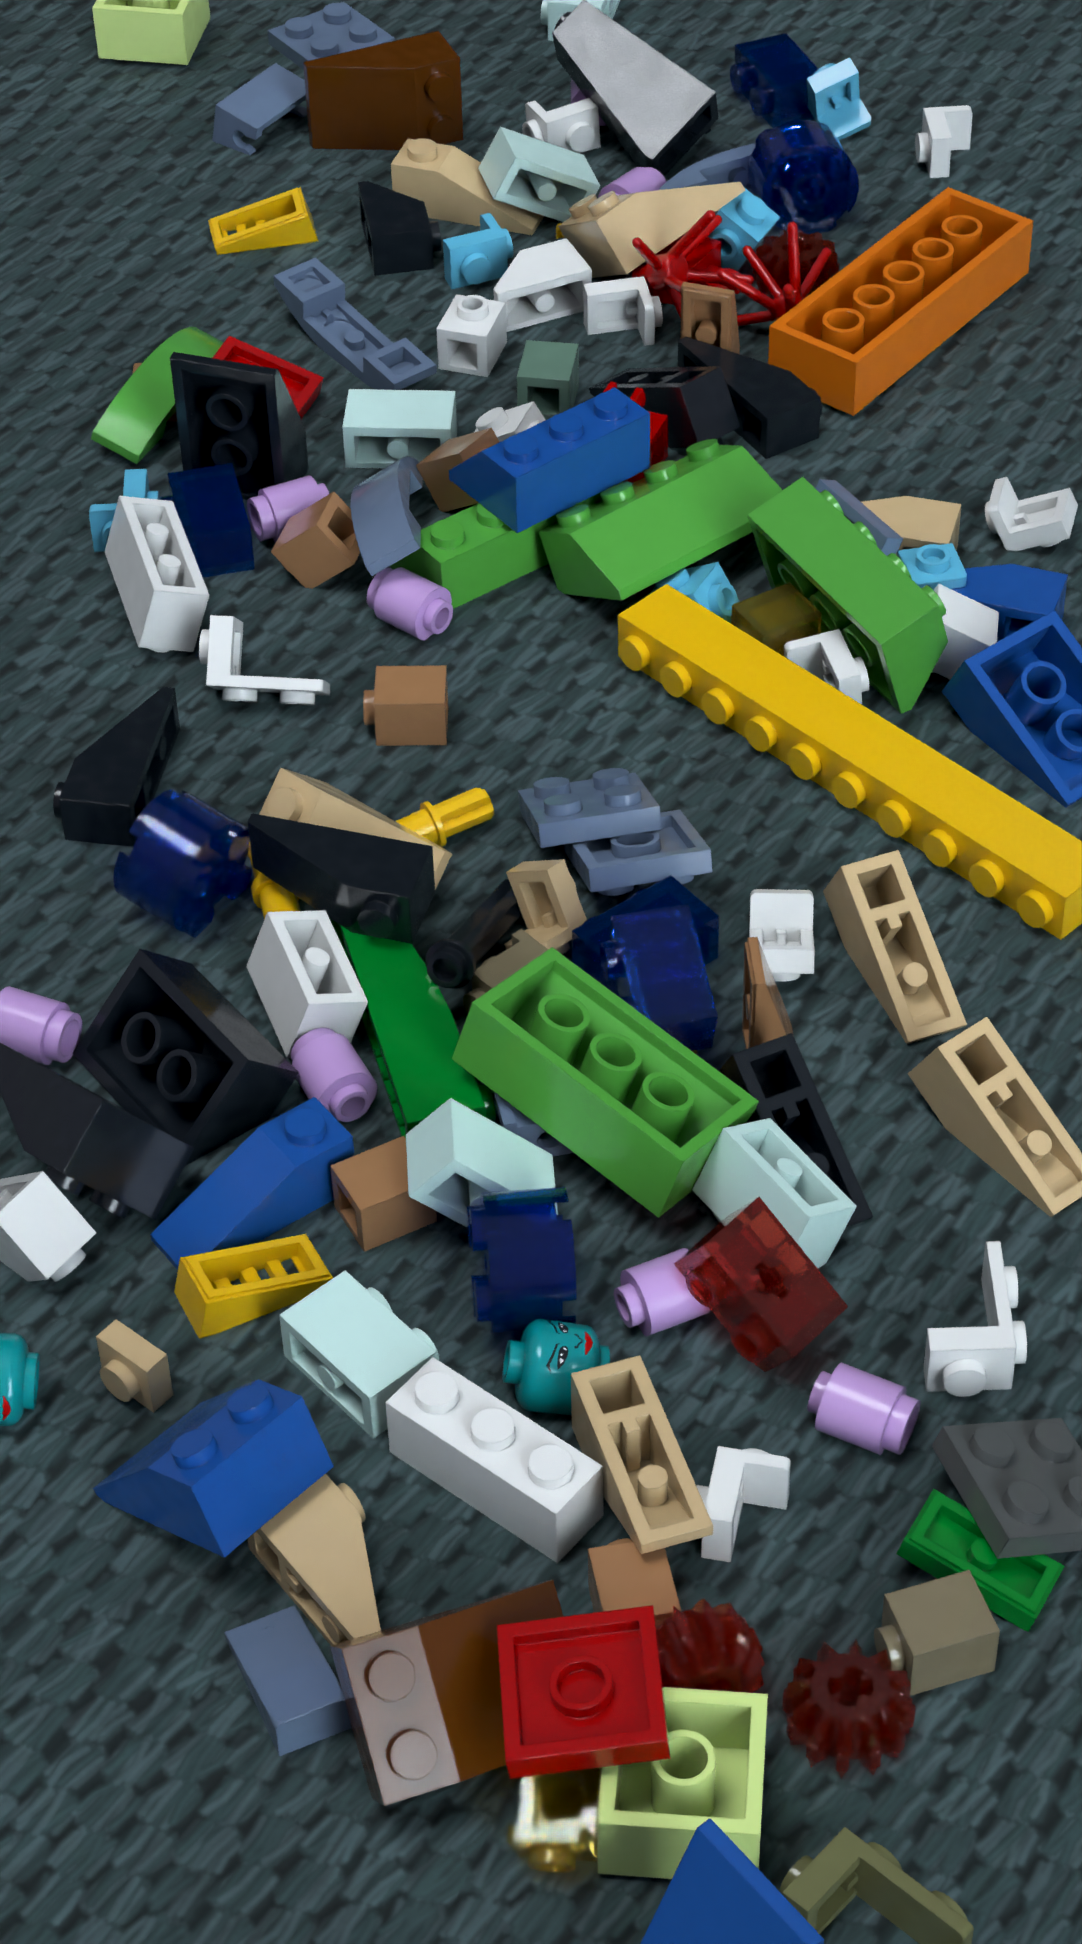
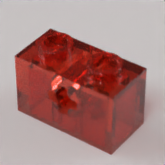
[674,1197,848,1372]

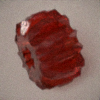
[753,229,840,299]
[656,1599,765,1693]
[782,1639,916,1778]

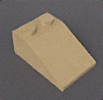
[558,181,746,278]

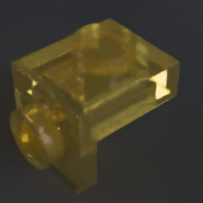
[507,1767,602,1873]

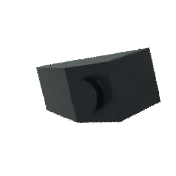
[678,337,822,459]
[589,366,740,448]
[53,687,180,847]
[247,813,435,944]
[719,1033,873,1228]

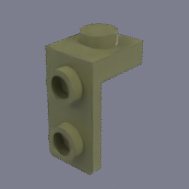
[779,1827,974,1944]

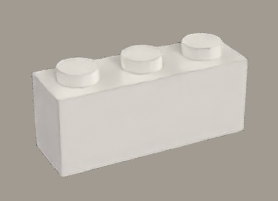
[105,496,209,653]
[385,1357,604,1563]

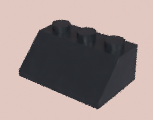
[73,949,299,1166]

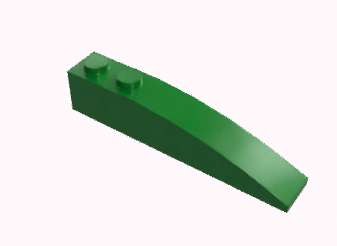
[329,918,496,1138]

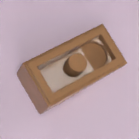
[681,282,740,354]
[742,937,794,1049]

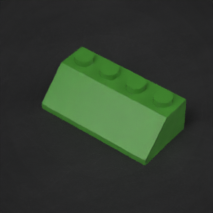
[538,439,782,601]
[747,476,948,714]
[390,482,623,609]
[452,947,759,1218]

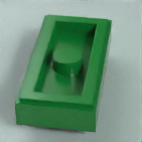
[896,1489,1064,1632]

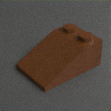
[303,31,463,150]
[330,1580,563,1806]

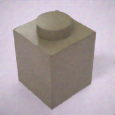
[874,1570,1000,1696]

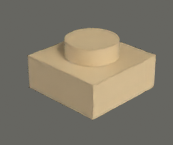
[96,1319,173,1413]

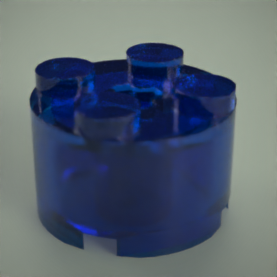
[748,120,859,236]
[113,789,252,938]
[466,1187,577,1333]

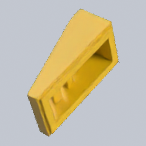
[208,187,318,255]
[174,1234,333,1338]

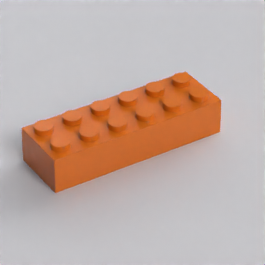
[768,187,1033,416]

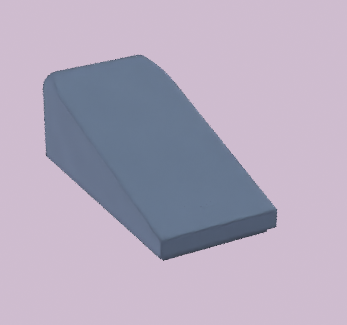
[224,1605,351,1757]

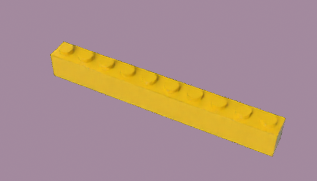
[618,584,1082,940]

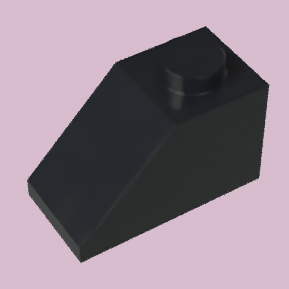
[358,181,441,276]

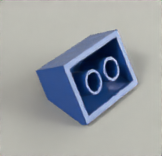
[449,388,650,533]

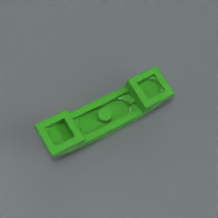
[91,327,224,464]

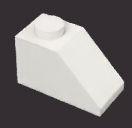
[493,238,592,332]
[0,1171,96,1282]

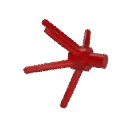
[632,210,754,318]
[717,222,831,326]

